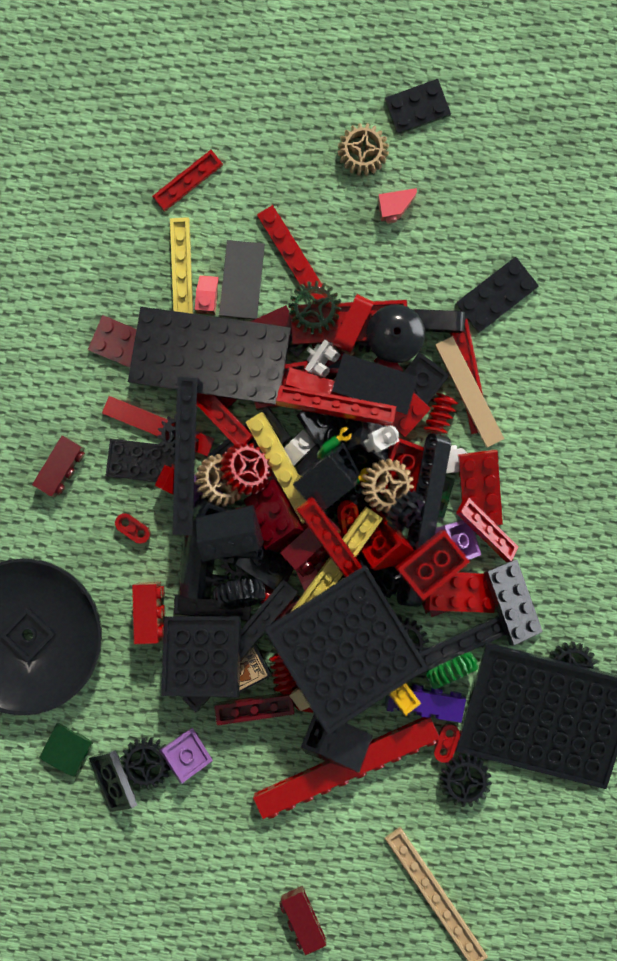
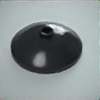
[366,304,425,363]

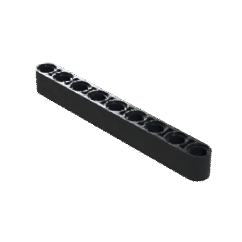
[397,433,451,607]

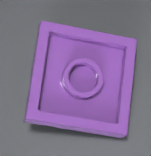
[159,728,213,784]

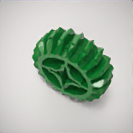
[426,652,479,689]

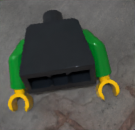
[313,427,368,486]

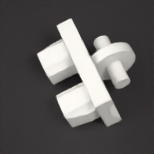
[305,340,340,378]
[364,426,399,453]

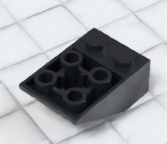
[301,714,373,772]

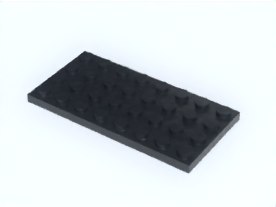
[128,306,292,405]

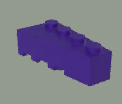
[384,683,466,723]

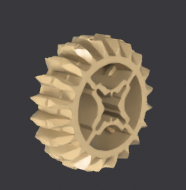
[338,123,389,176]
[195,454,245,507]
[361,459,414,513]

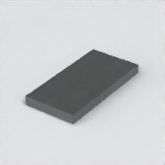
[219,240,265,320]

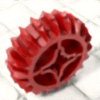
[219,442,272,496]

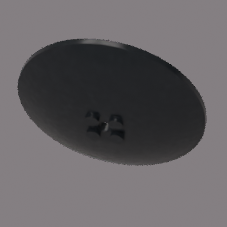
[0,558,102,715]

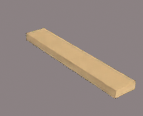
[435,336,504,448]

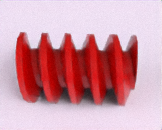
[423,393,458,435]
[269,653,298,695]

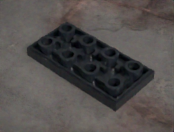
[332,353,418,414]
[105,439,175,482]

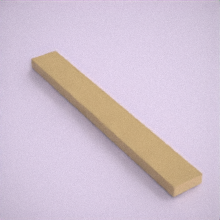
[385,827,488,961]

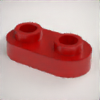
[337,500,359,535]
[115,513,151,544]
[434,723,460,763]

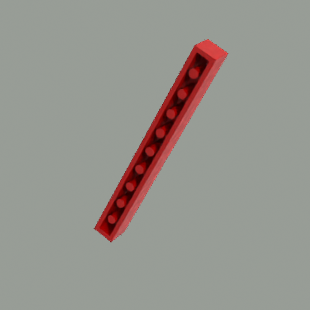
[253,717,440,819]

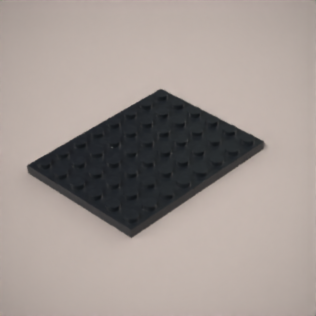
[456,642,617,789]

